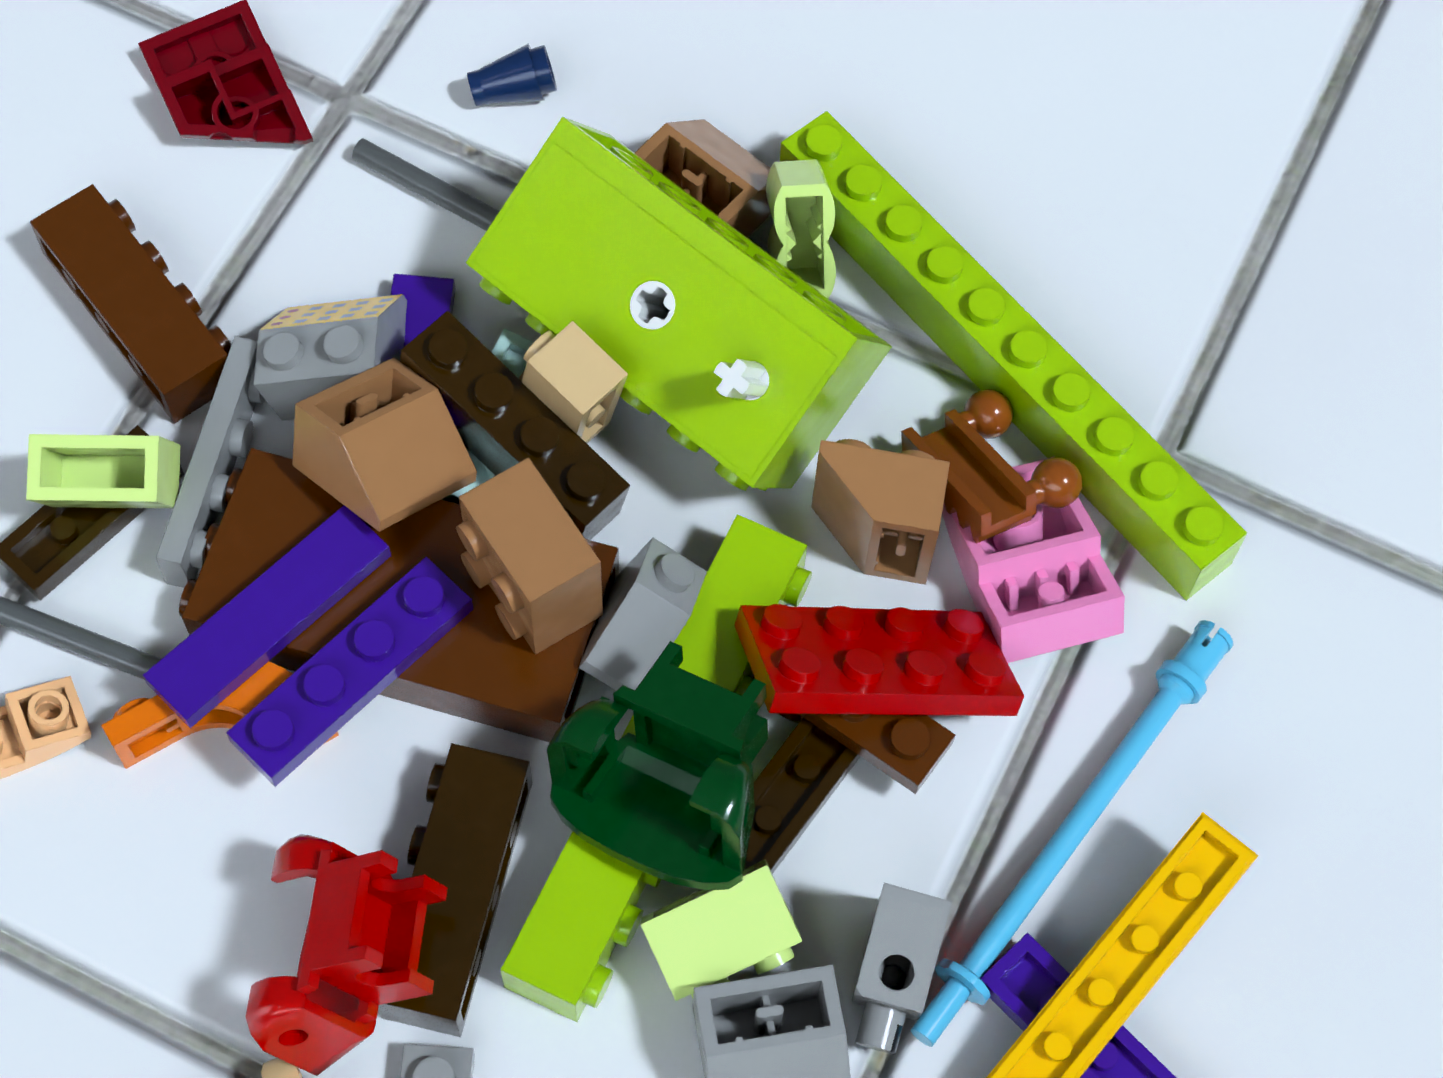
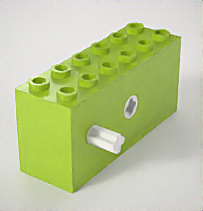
[466,116,892,491]

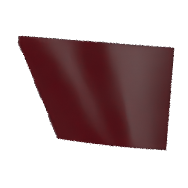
[138,0,313,144]

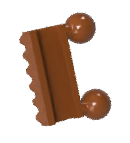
[901,389,1082,544]

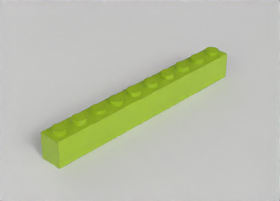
[779,111,1247,601]

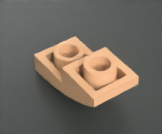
[0,676,91,779]

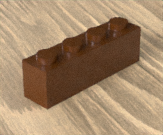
[30,184,231,424]

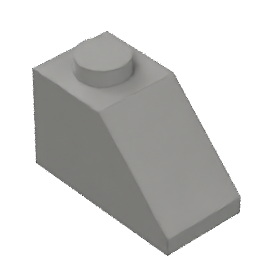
[579,537,707,691]

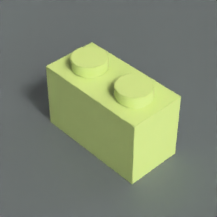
[26,434,181,509]
[640,859,802,1001]

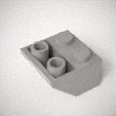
[693,965,851,1078]

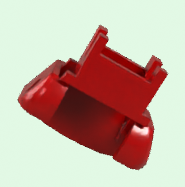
[245,834,448,1076]

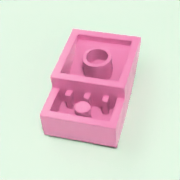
[942,457,1125,663]

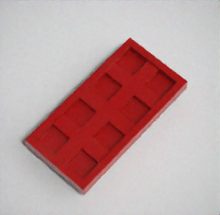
[734,604,1024,716]

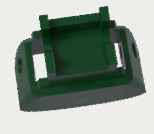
[546,641,768,890]

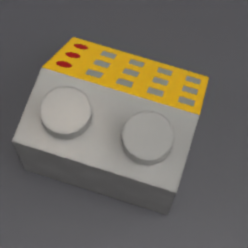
[254,294,407,420]

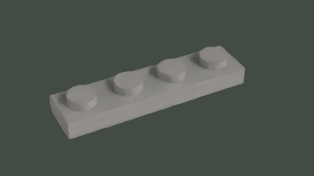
[156,336,266,588]

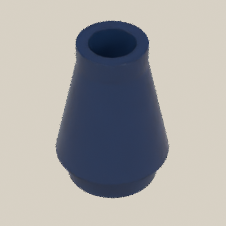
[467,43,557,107]

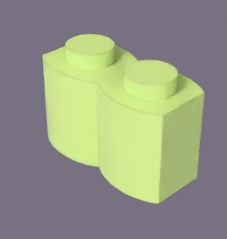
[766,159,836,299]

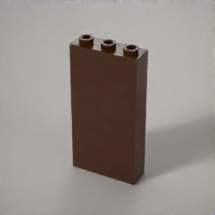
[179,448,619,743]

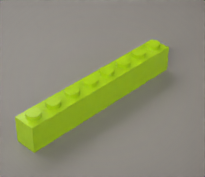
[500,514,812,1022]

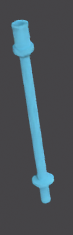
[910,620,1234,1047]

